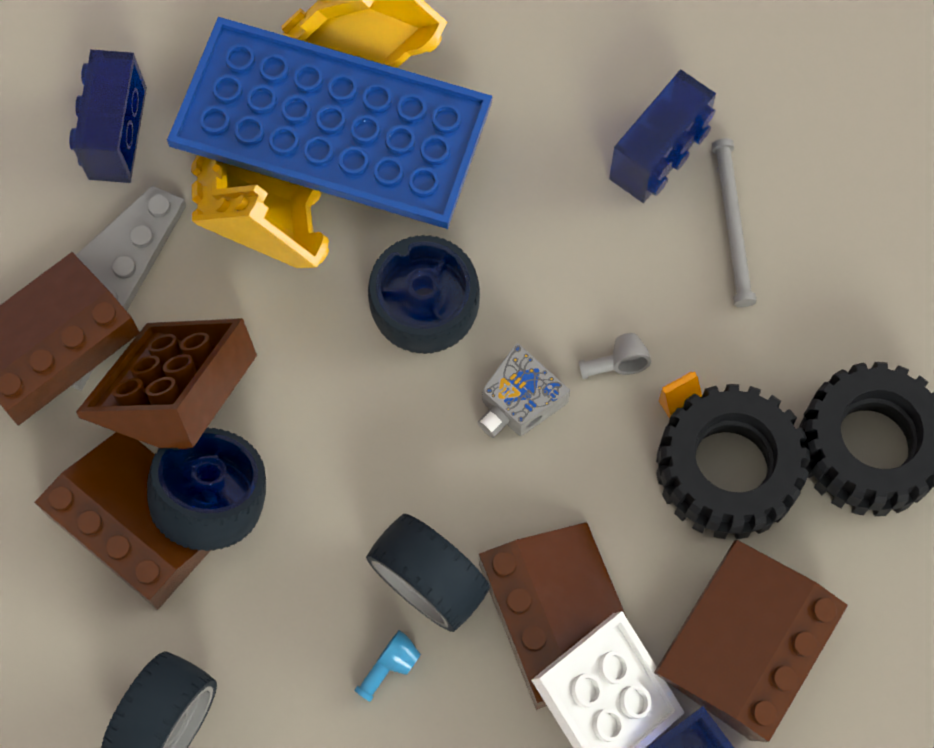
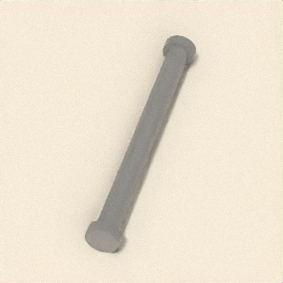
[712,138,757,307]

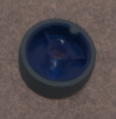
[368,235,480,354]
[147,427,266,551]

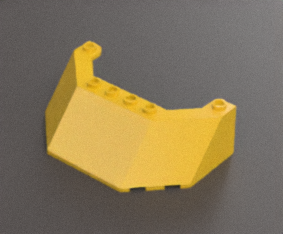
[191,0,447,268]

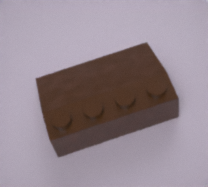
[0,252,140,426]
[76,318,257,449]
[34,432,224,610]
[479,522,628,710]
[654,540,848,742]

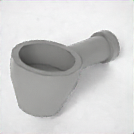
[579,333,651,379]

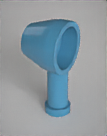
[354,630,421,702]

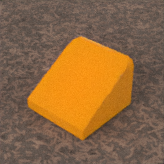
[658,371,702,419]

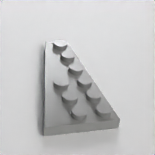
[71,186,186,391]

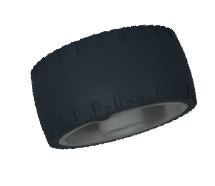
[366,514,490,632]
[101,651,217,748]

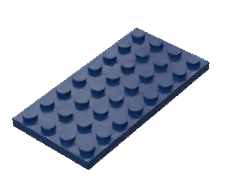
[167,17,492,229]

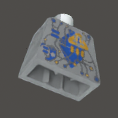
[478,343,570,438]

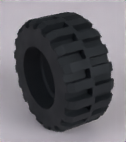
[799,362,934,517]
[656,384,810,539]

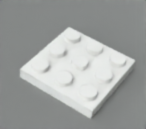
[531,611,685,748]

